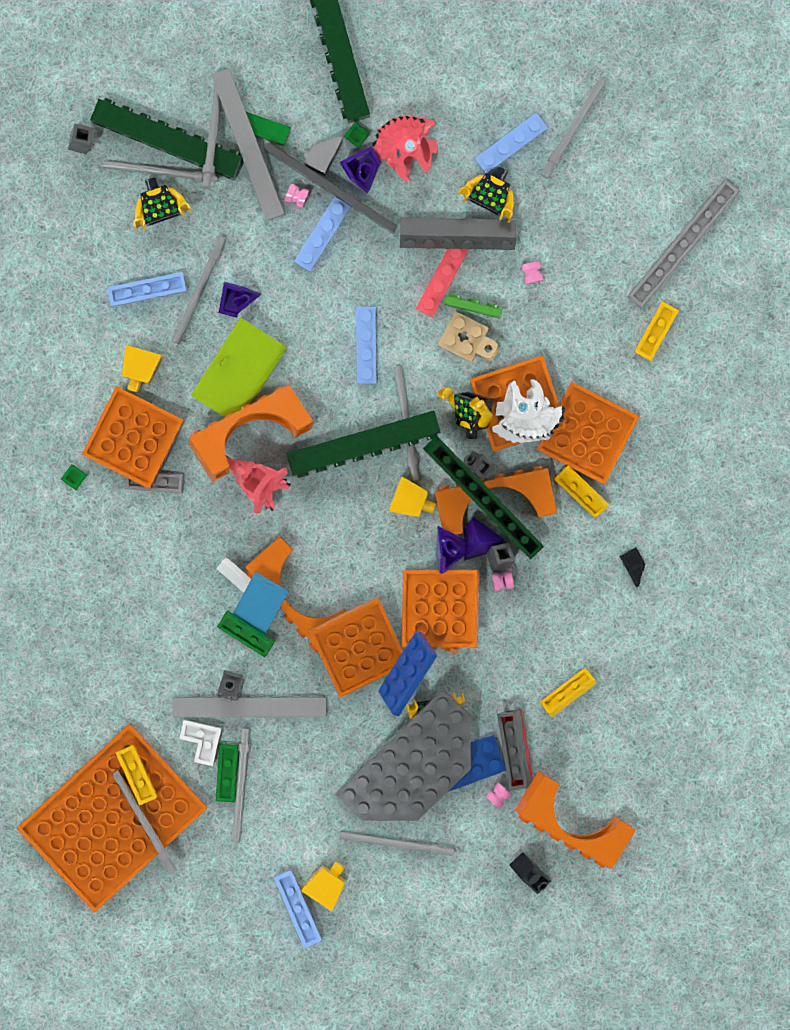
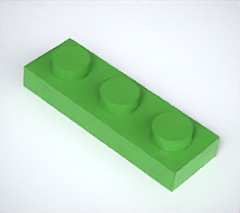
[444,294,502,319]

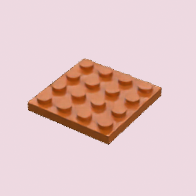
[470,355,567,452]
[536,381,640,485]
[82,386,185,489]
[402,570,479,648]
[308,597,403,698]

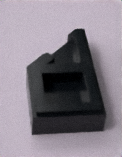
[619,547,645,587]

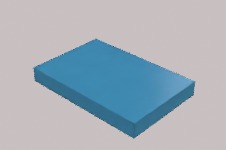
[233,572,289,634]

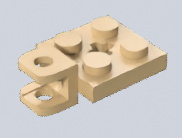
[438,311,499,363]

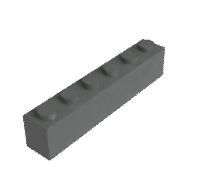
[400,218,516,250]

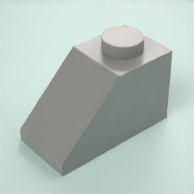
[303,137,343,176]

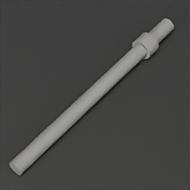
[541,76,607,178]
[202,87,221,190]
[103,161,219,182]
[172,236,226,344]
[394,366,419,481]
[232,728,250,843]
[112,770,177,874]
[339,831,454,856]

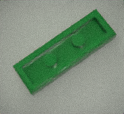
[230,112,291,146]
[217,610,275,657]
[215,743,239,803]

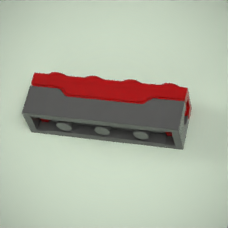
[497,709,533,791]

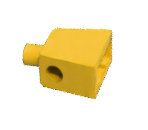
[122,345,163,393]
[389,476,436,517]
[301,861,345,911]

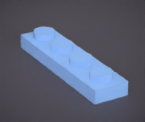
[475,113,547,173]
[294,196,351,272]
[107,272,187,307]
[356,307,376,384]
[274,869,322,948]

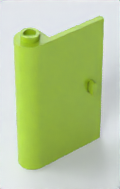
[190,317,287,417]

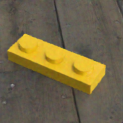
[634,301,679,361]
[554,465,610,519]
[540,668,597,718]
[116,744,158,806]

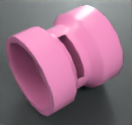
[285,184,310,209]
[521,261,544,285]
[491,570,514,592]
[486,782,512,809]

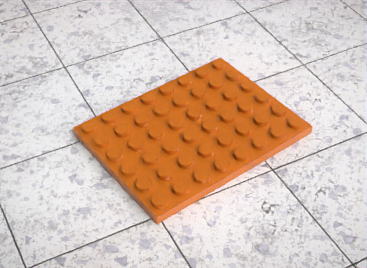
[17,723,208,913]

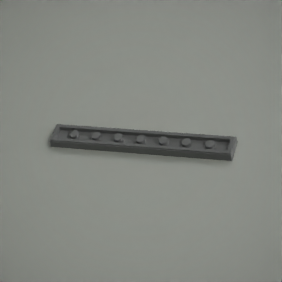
[264,142,397,234]

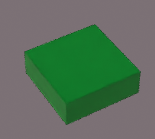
[343,122,370,149]
[60,464,88,491]

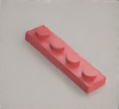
[416,249,468,318]

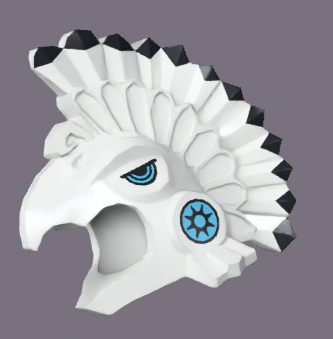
[492,379,565,443]

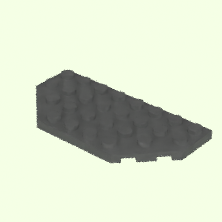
[336,688,471,821]

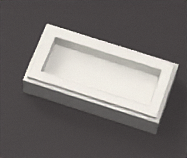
[216,558,251,593]

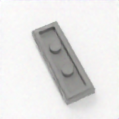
[125,473,184,494]

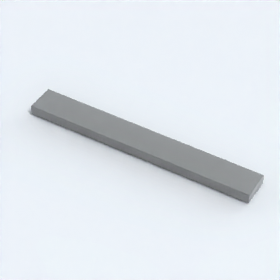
[211,68,285,221]
[627,179,740,309]
[173,697,326,717]

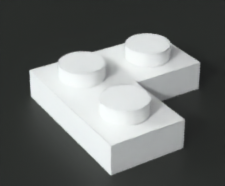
[180,719,222,766]

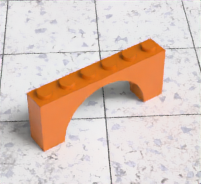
[189,385,313,482]
[434,465,557,535]
[246,536,347,653]
[515,771,636,869]

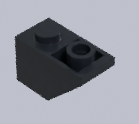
[509,852,551,894]

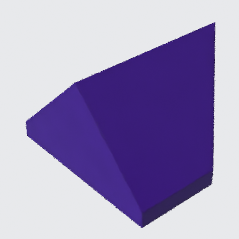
[340,146,381,193]
[218,281,262,318]
[464,517,505,561]
[435,526,466,574]

